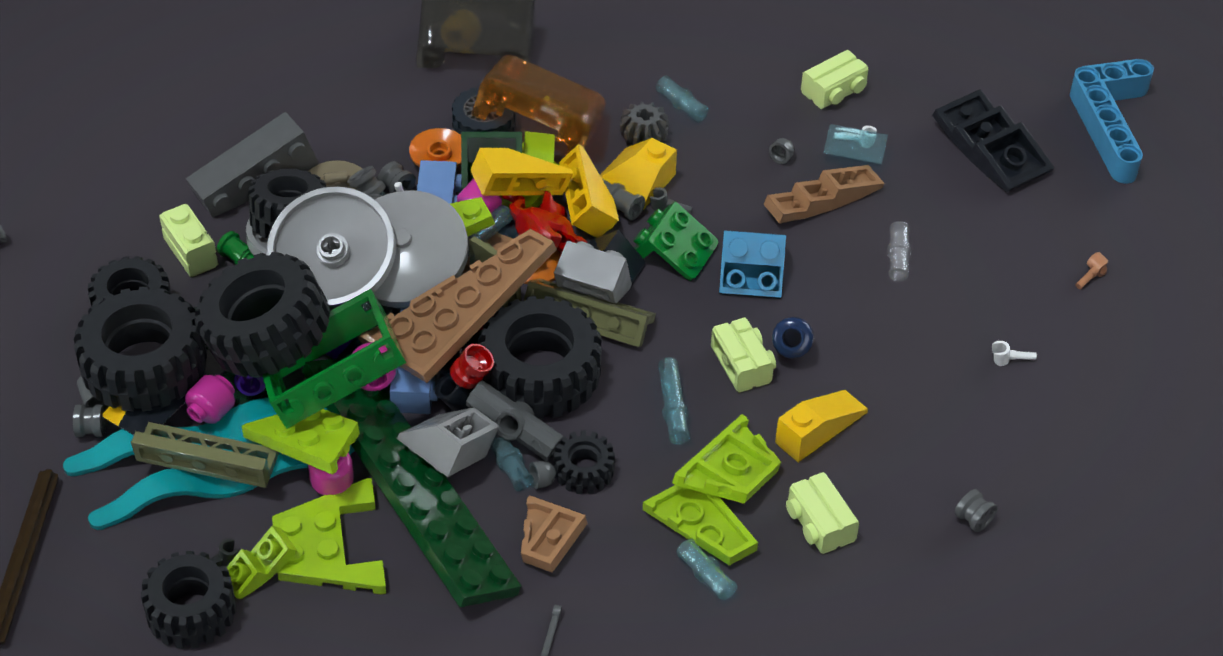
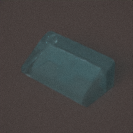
[823,124,888,164]

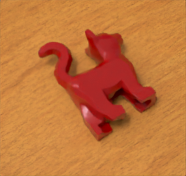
[501,191,587,254]

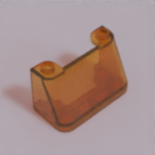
[472,55,606,155]

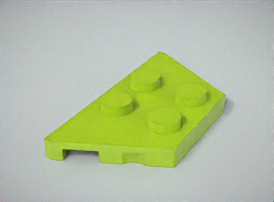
[241,409,360,475]
[672,414,781,503]

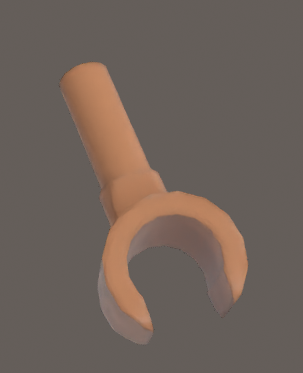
[1075,252,1108,289]

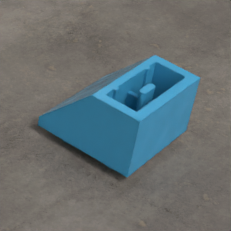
[719,230,786,298]

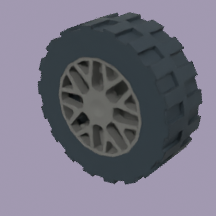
[452,86,516,134]

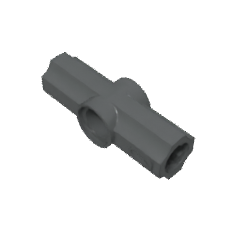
[466,380,563,461]

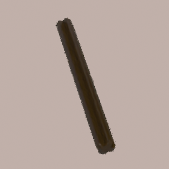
[0,469,59,645]

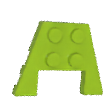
[272,478,386,594]

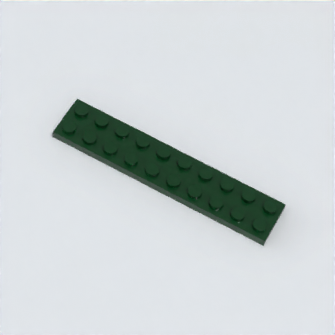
[302,357,522,607]

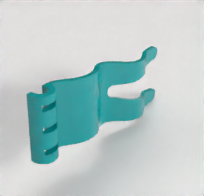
[63,398,355,530]

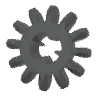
[620,101,669,144]

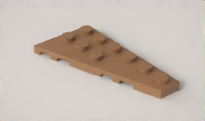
[357,229,557,383]

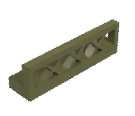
[524,278,656,347]
[131,422,279,488]

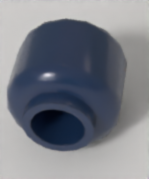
[772,317,815,359]

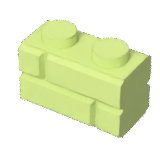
[801,49,869,110]
[159,204,218,277]
[711,317,776,393]
[786,472,859,554]

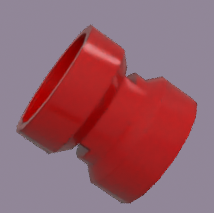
[450,344,494,389]

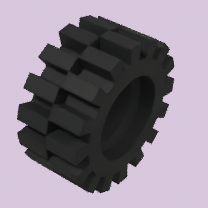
[554,430,615,494]

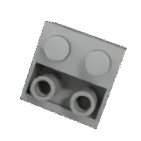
[554,241,632,304]
[397,407,499,477]

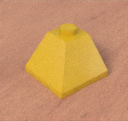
[600,138,677,210]

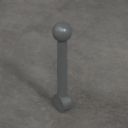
[541,604,562,656]

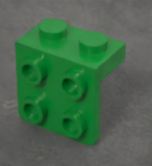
[633,201,718,281]

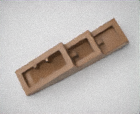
[764,165,885,223]

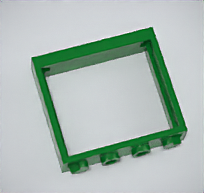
[263,289,406,429]

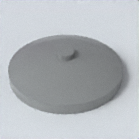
[267,187,396,310]
[374,190,469,308]

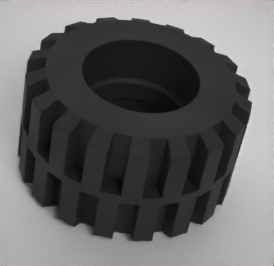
[248,169,326,238]
[88,256,171,306]
[141,551,236,649]

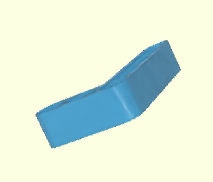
[1069,59,1154,184]

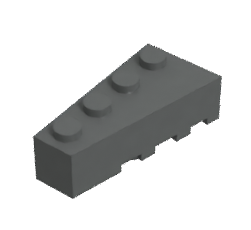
[185,111,319,217]

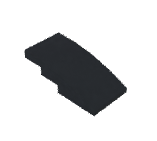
[932,89,1055,192]

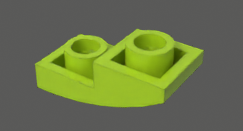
[524,131,555,163]
[227,526,297,599]

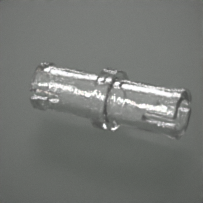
[887,221,912,281]

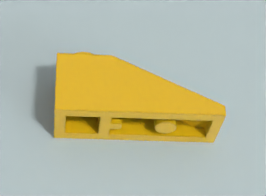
[559,144,619,238]
[470,148,573,196]
[775,390,868,463]

